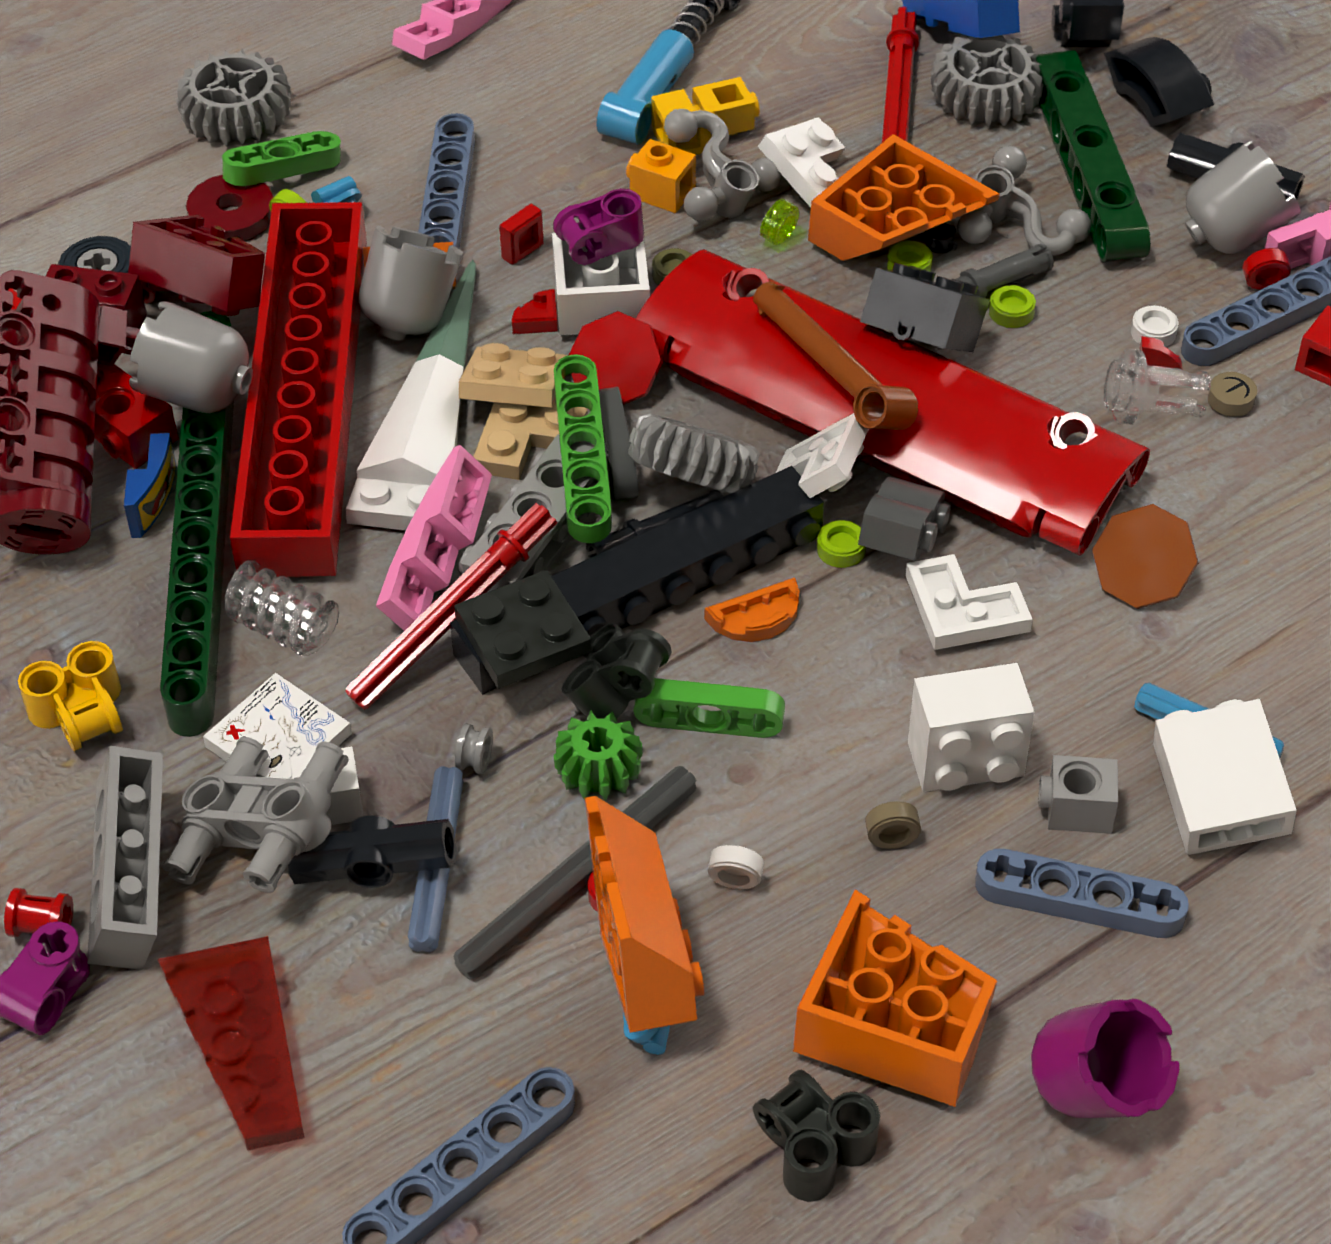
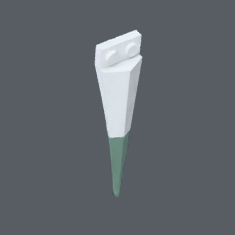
[345,260,476,530]

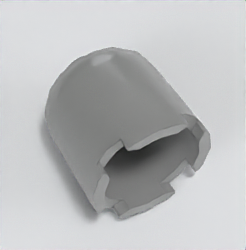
[1185,141,1301,254]
[358,225,463,340]
[129,302,253,413]

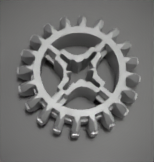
[930,35,1044,127]
[176,49,292,146]
[628,413,760,493]

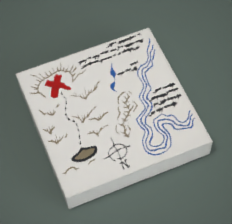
[203,673,352,779]

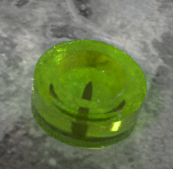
[760,198,799,245]

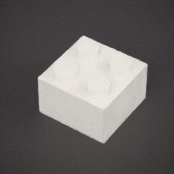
[552,233,650,335]
[908,663,1034,792]

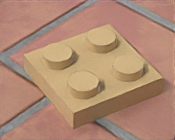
[459,343,568,408]

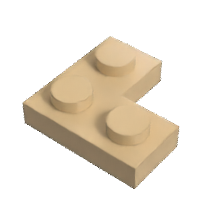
[473,402,588,480]

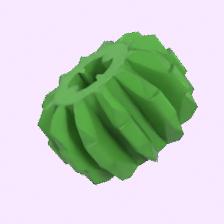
[554,711,643,801]

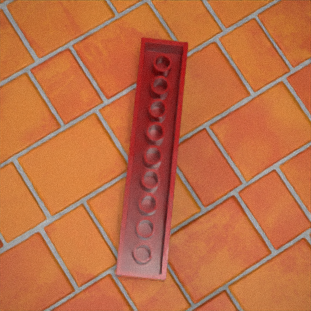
[230,202,367,577]

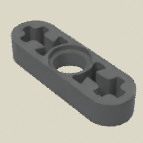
[599,387,638,500]

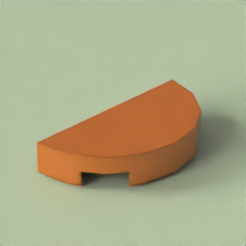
[704,577,800,642]

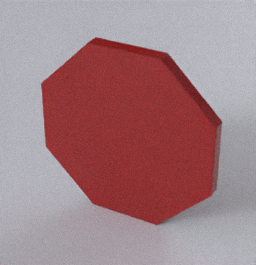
[568,311,663,405]

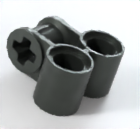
[562,623,672,719]
[752,1070,880,1202]

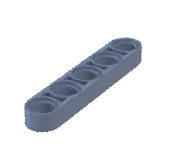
[418,113,475,249]
[1181,256,1331,366]
[342,1067,575,1244]

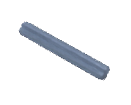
[408,766,463,953]

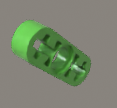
[222,131,341,186]
[633,678,785,738]

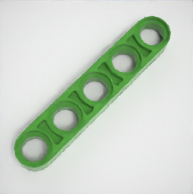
[554,354,612,543]

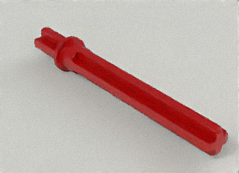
[882,7,919,143]
[346,503,557,710]

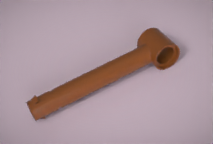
[753,282,918,430]

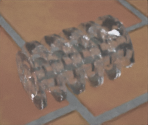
[225,560,339,656]

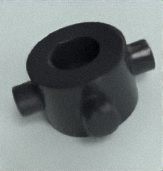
[924,223,958,254]

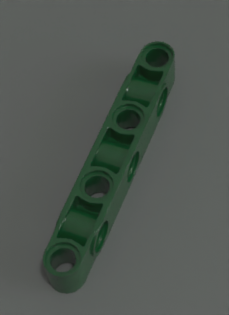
[1035,50,1151,262]

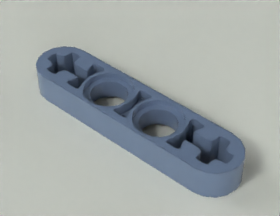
[975,849,1189,938]

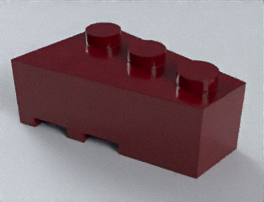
[128,215,265,316]

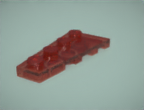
[158,936,305,1151]

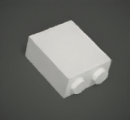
[1153,699,1297,855]

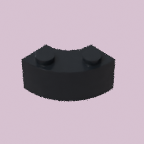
[1052,0,1124,47]
[1104,37,1214,127]

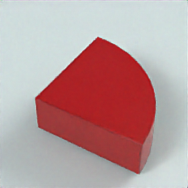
[512,289,558,334]
[1136,336,1183,383]

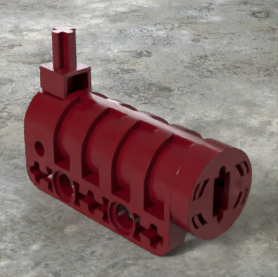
[0,270,140,555]

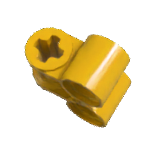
[18,641,123,751]

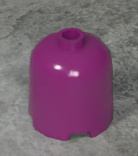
[1031,999,1180,1118]

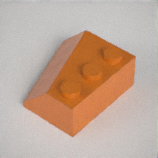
[808,134,1000,261]
[585,796,704,1033]
[793,889,997,1107]

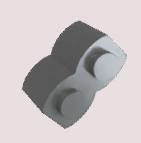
[858,476,951,561]

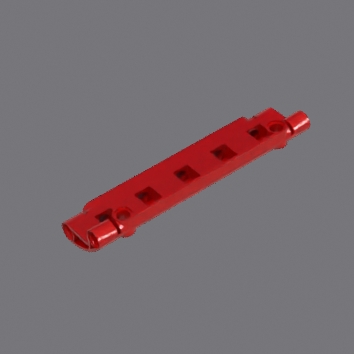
[636,249,1150,556]

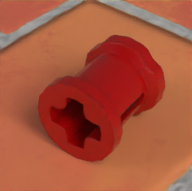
[4,888,74,937]

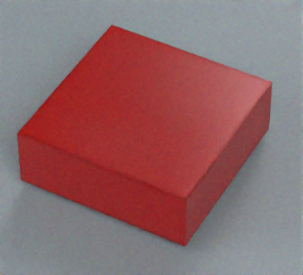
[499,203,544,265]

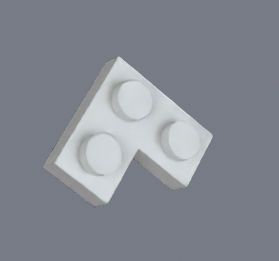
[758,117,845,207]
[776,413,869,498]
[906,554,1032,650]

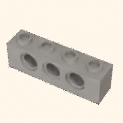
[459,435,610,592]
[87,746,163,970]

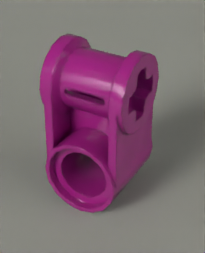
[553,189,644,265]
[0,921,90,1035]

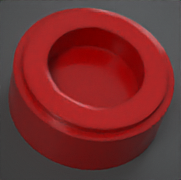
[1242,248,1291,290]

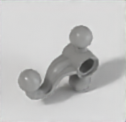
[664,108,782,221]
[957,145,1092,256]

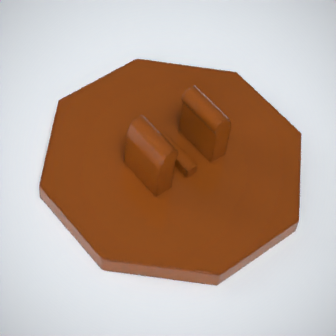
[1092,504,1199,609]

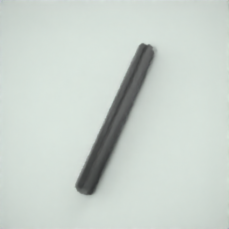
[453,766,696,979]

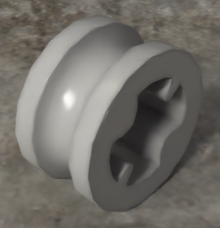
[455,723,493,774]

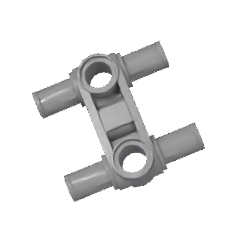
[163,737,349,893]

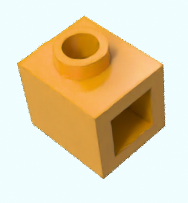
[626,139,696,213]

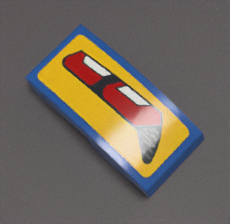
[124,433,177,538]

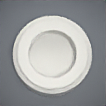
[1131,305,1179,347]
[708,845,764,890]

